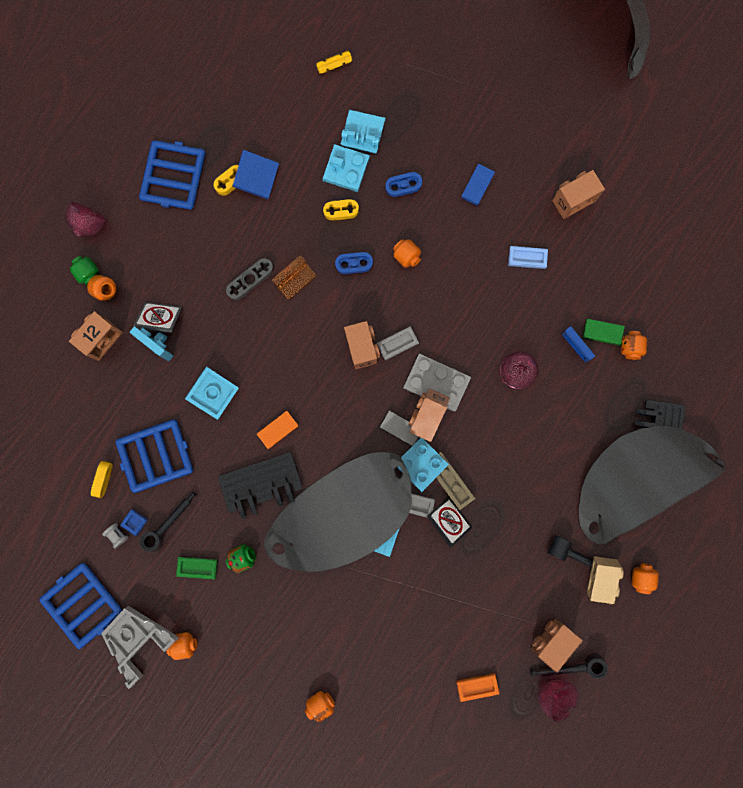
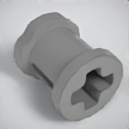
[102,523,129,549]

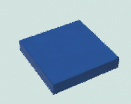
[232,150,279,199]

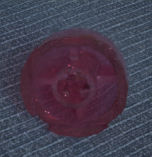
[65,202,106,237]
[500,352,539,390]
[538,678,578,722]

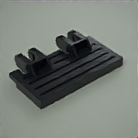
[634,400,685,429]
[218,452,303,519]

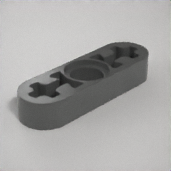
[226,258,274,300]

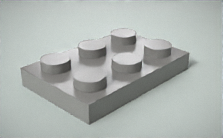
[403,354,471,412]

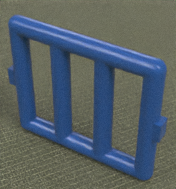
[139,140,205,210]
[115,419,193,493]
[39,563,123,649]

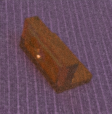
[272,255,316,300]

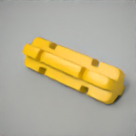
[316,51,352,73]

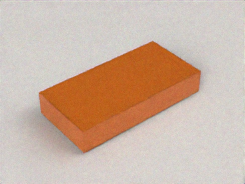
[257,411,299,449]
[456,673,499,702]

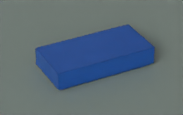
[461,164,495,206]
[562,326,595,363]

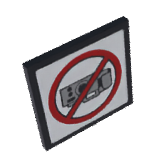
[427,497,472,548]

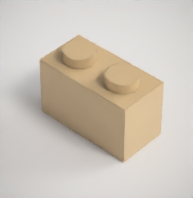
[587,556,623,604]

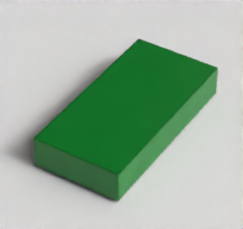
[582,319,625,346]
[176,556,218,579]

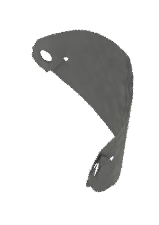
[627,0,650,79]
[579,426,726,544]
[264,452,412,572]

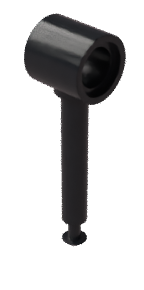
[139,492,196,552]
[547,535,593,568]
[530,654,608,679]

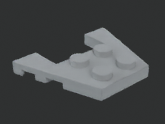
[101,606,179,689]

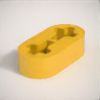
[214,165,238,195]
[323,199,359,221]
[91,461,113,498]

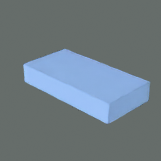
[508,246,548,269]

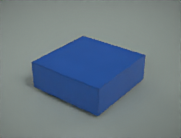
[120,509,148,536]

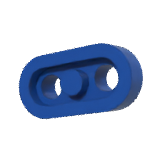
[385,172,422,197]
[335,252,373,274]

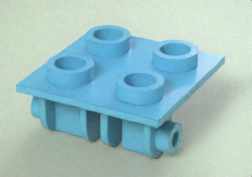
[341,110,385,154]
[397,438,449,492]

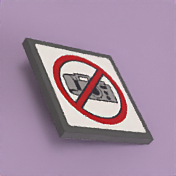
[133,302,182,333]

